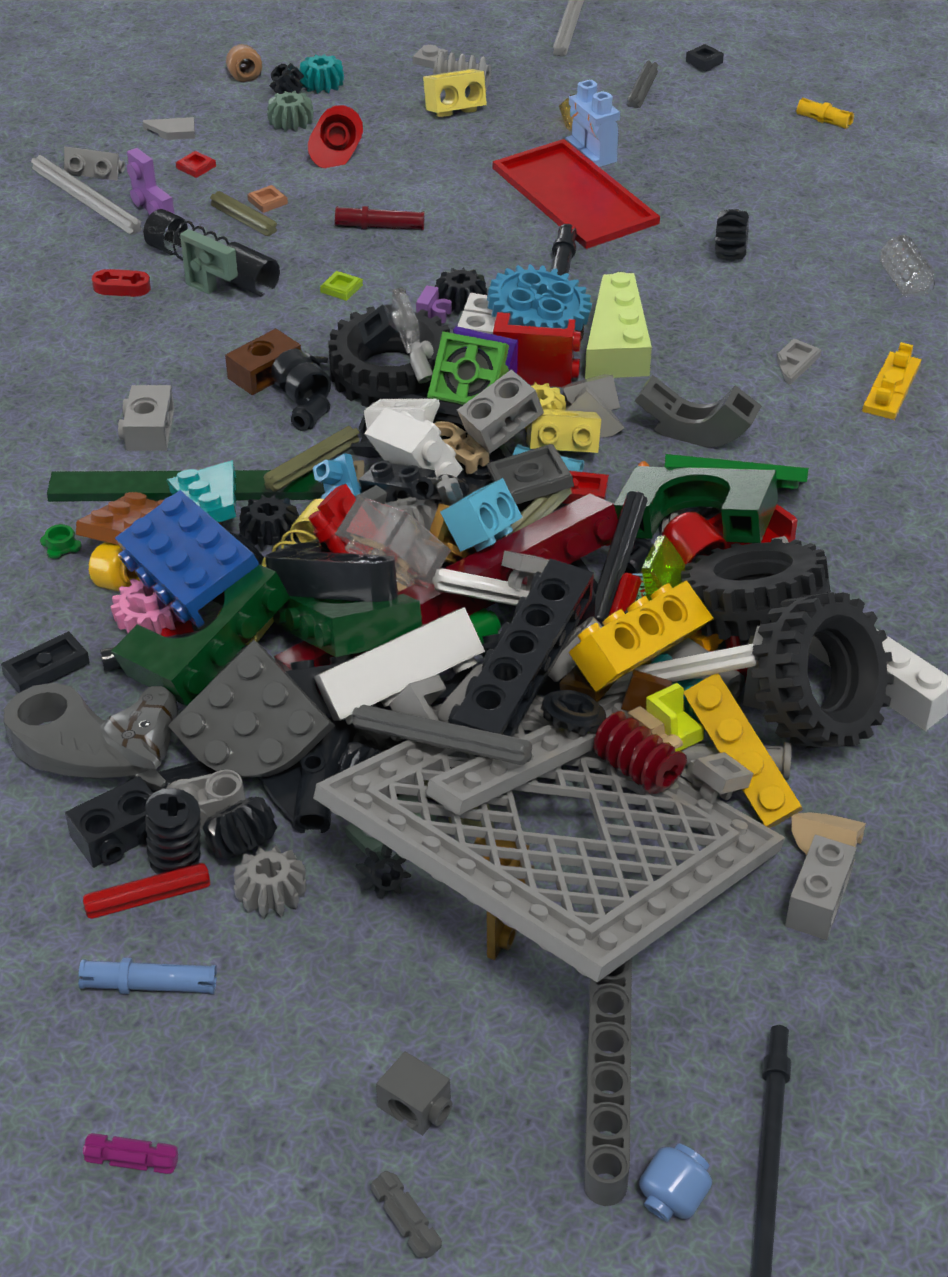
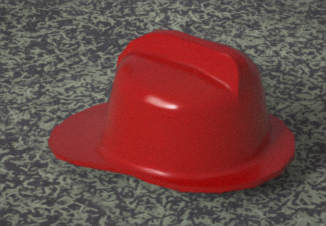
[307,105,363,168]

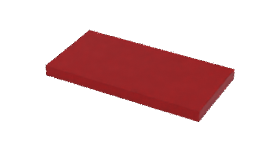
[492,139,660,249]

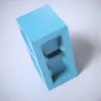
[440,478,522,552]

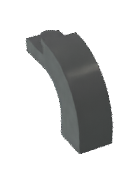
[634,375,762,448]

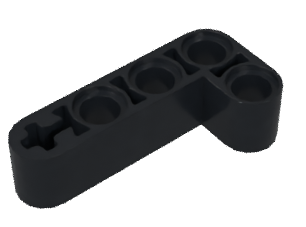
[265,542,398,602]

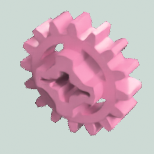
[111,579,182,635]

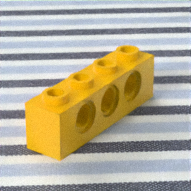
[568,580,714,692]

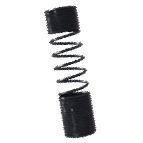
[143,209,280,297]

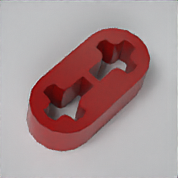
[92,269,151,297]

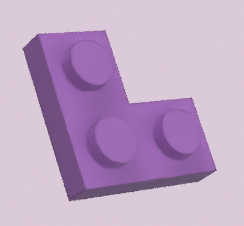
[127,148,174,215]

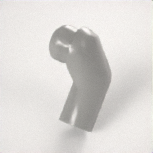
[410,340,433,383]

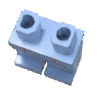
[565,80,620,167]

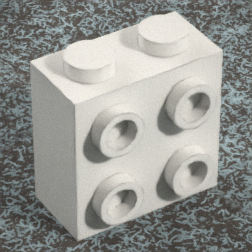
[364,407,463,478]

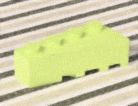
[585,272,652,379]

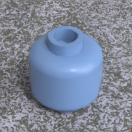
[639,1144,712,1222]

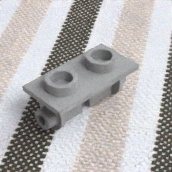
[64,146,125,181]

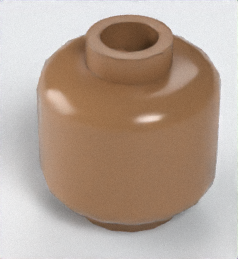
[226,44,262,82]

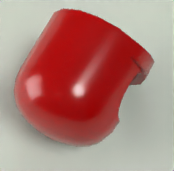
[661,512,727,573]

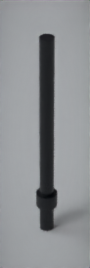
[751,1025,791,1277]

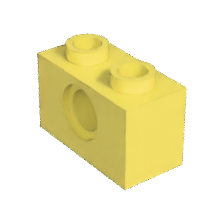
[526,409,601,453]

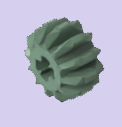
[267,91,314,132]

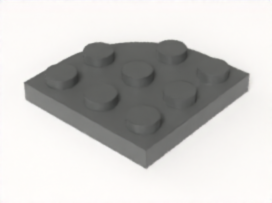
[168,640,335,778]

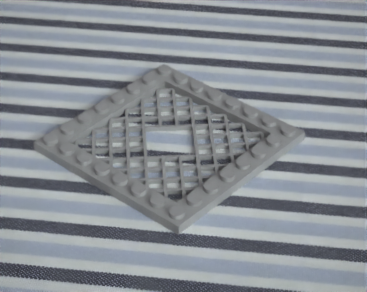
[313,695,785,982]

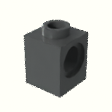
[376,1051,453,1136]

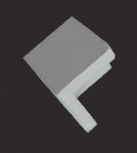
[389,675,446,721]

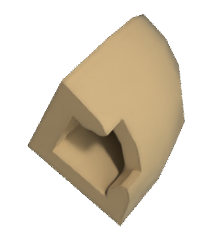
[792,812,866,861]

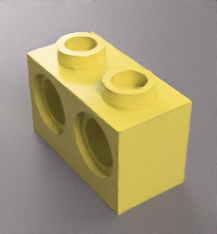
[423,69,487,117]

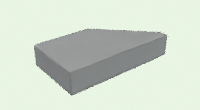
[143,117,195,140]
[777,339,821,385]

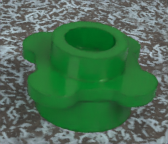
[40,524,82,559]

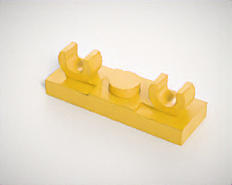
[862,342,922,420]

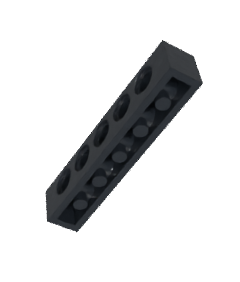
[448,558,594,737]

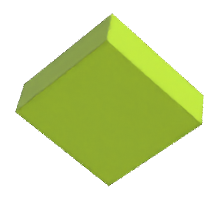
[320,271,363,301]

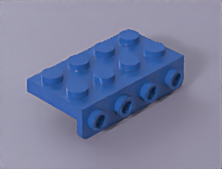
[115,490,259,629]

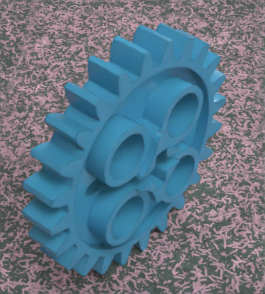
[487,264,592,331]

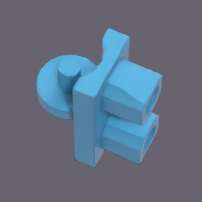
[313,453,362,499]

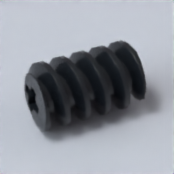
[145,788,201,874]

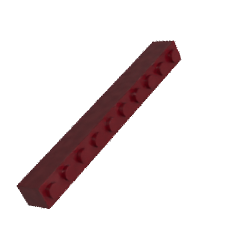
[274,494,618,695]

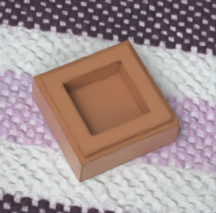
[247,185,288,213]

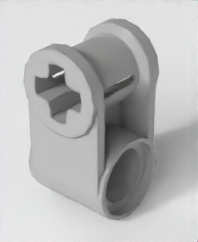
[166,770,246,829]

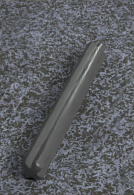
[352,705,532,765]

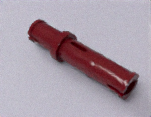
[335,206,425,230]

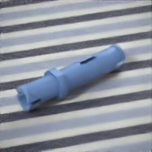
[79,958,217,994]

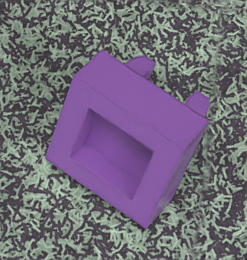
[416,285,452,323]

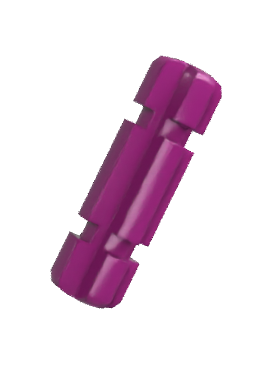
[83,1133,179,1174]

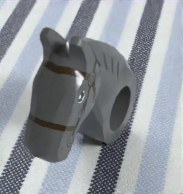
[3,683,179,791]

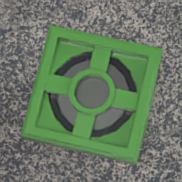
[427,332,509,405]

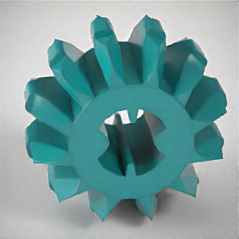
[299,54,344,94]

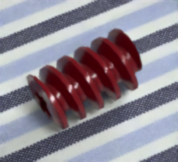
[594,711,687,794]

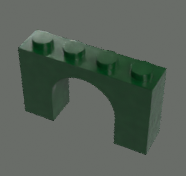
[614,466,778,543]
[111,565,290,706]
[273,594,422,657]

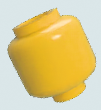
[88,542,140,592]

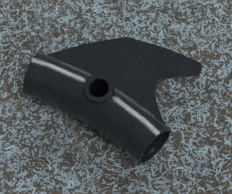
[258,718,355,833]

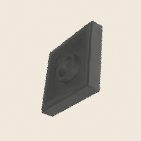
[487,444,574,505]

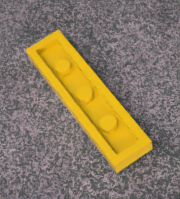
[684,673,803,828]

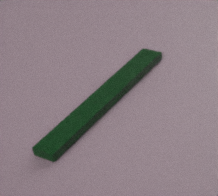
[47,470,325,502]

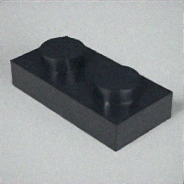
[1,631,90,693]

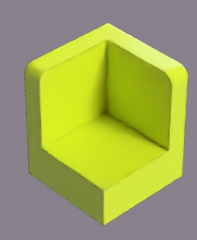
[646,683,704,751]

